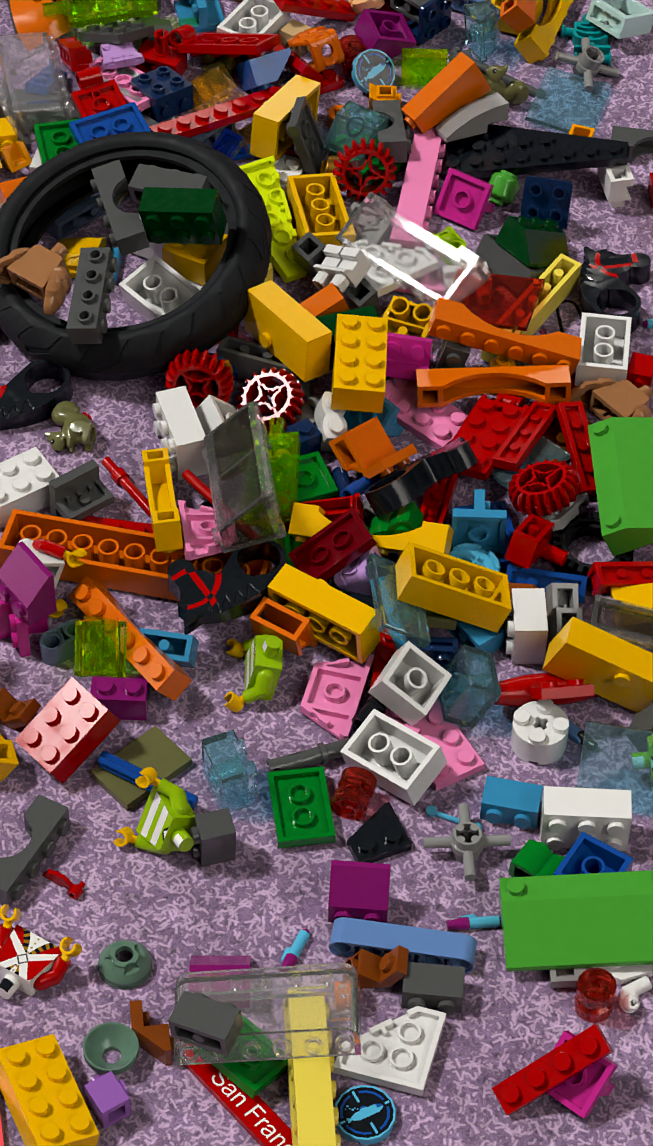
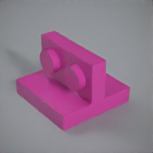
[433,168,495,230]
[386,332,433,381]
[0,599,48,657]
[547,1031,618,1119]

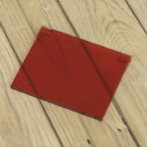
[447,270,545,331]

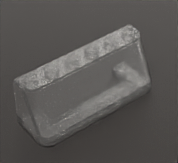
[0,32,74,145]
[335,191,492,307]
[174,963,361,1066]

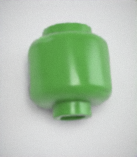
[489,170,520,207]

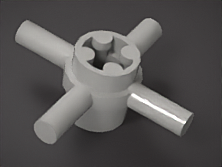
[555,37,620,92]
[423,803,511,881]

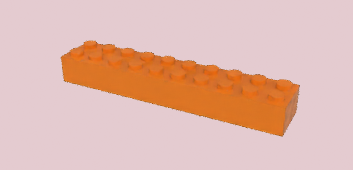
[0,509,272,614]

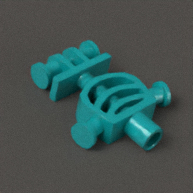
[561,13,617,66]

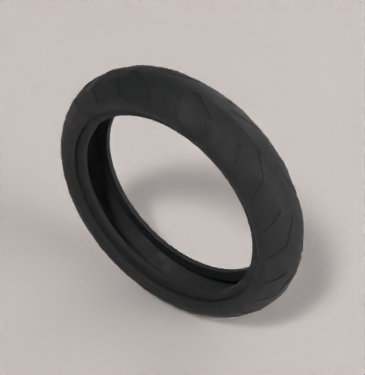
[0,131,272,381]

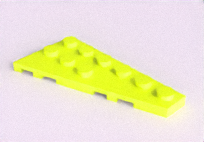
[239,155,307,283]

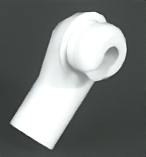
[619,976,652,1013]

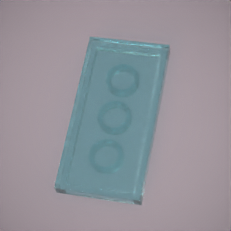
[366,553,431,649]

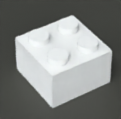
[504,588,548,664]
[368,641,452,726]

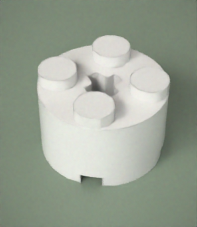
[511,699,569,765]

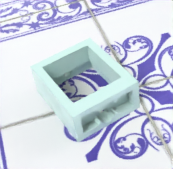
[585,0,653,39]

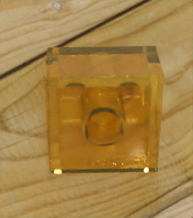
[189,63,237,113]

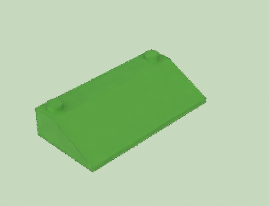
[588,417,653,556]
[499,870,653,972]

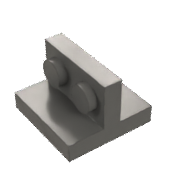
[49,459,114,521]

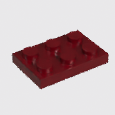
[288,507,377,581]

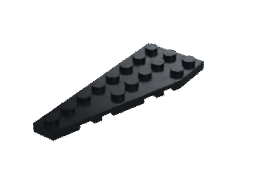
[441,125,630,181]

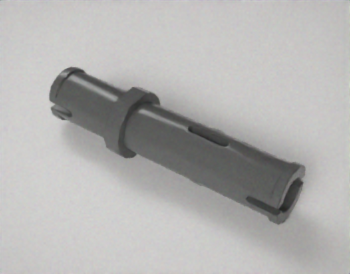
[266,738,349,772]

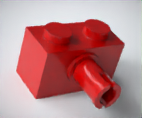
[135,29,188,76]
[505,513,569,569]

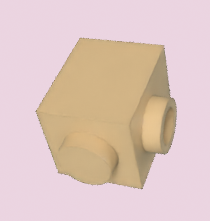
[279,19,312,57]

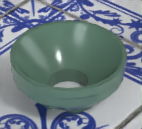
[98,939,152,990]
[83,1022,139,1075]

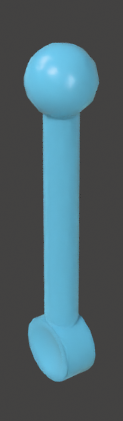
[426,805,482,830]

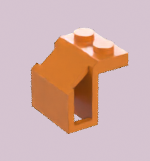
[328,416,417,479]
[249,596,319,657]

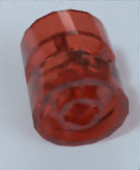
[339,34,366,77]
[331,767,377,821]
[574,968,617,1023]

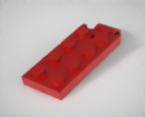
[169,24,281,58]
[71,65,127,118]
[450,394,529,481]

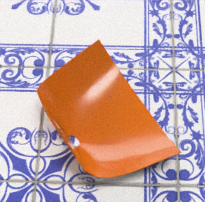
[9,0,74,51]

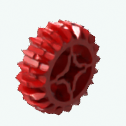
[333,138,397,202]
[165,348,234,409]
[237,367,305,435]
[508,459,579,518]

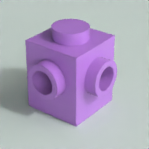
[84,1071,131,1129]

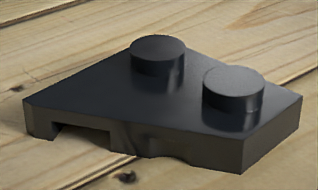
[347,802,412,863]

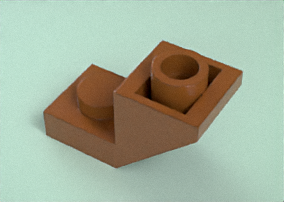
[0,687,41,729]
[343,945,409,988]
[129,1000,177,1066]

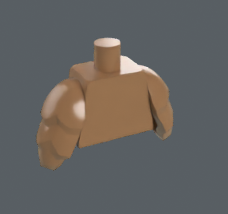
[0,242,72,315]
[570,377,653,420]

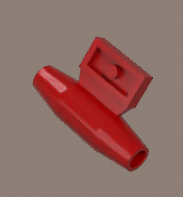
[491,673,599,707]

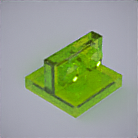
[401,48,448,86]
[74,616,127,678]

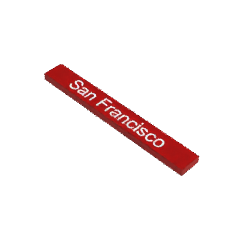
[178,1046,292,1146]

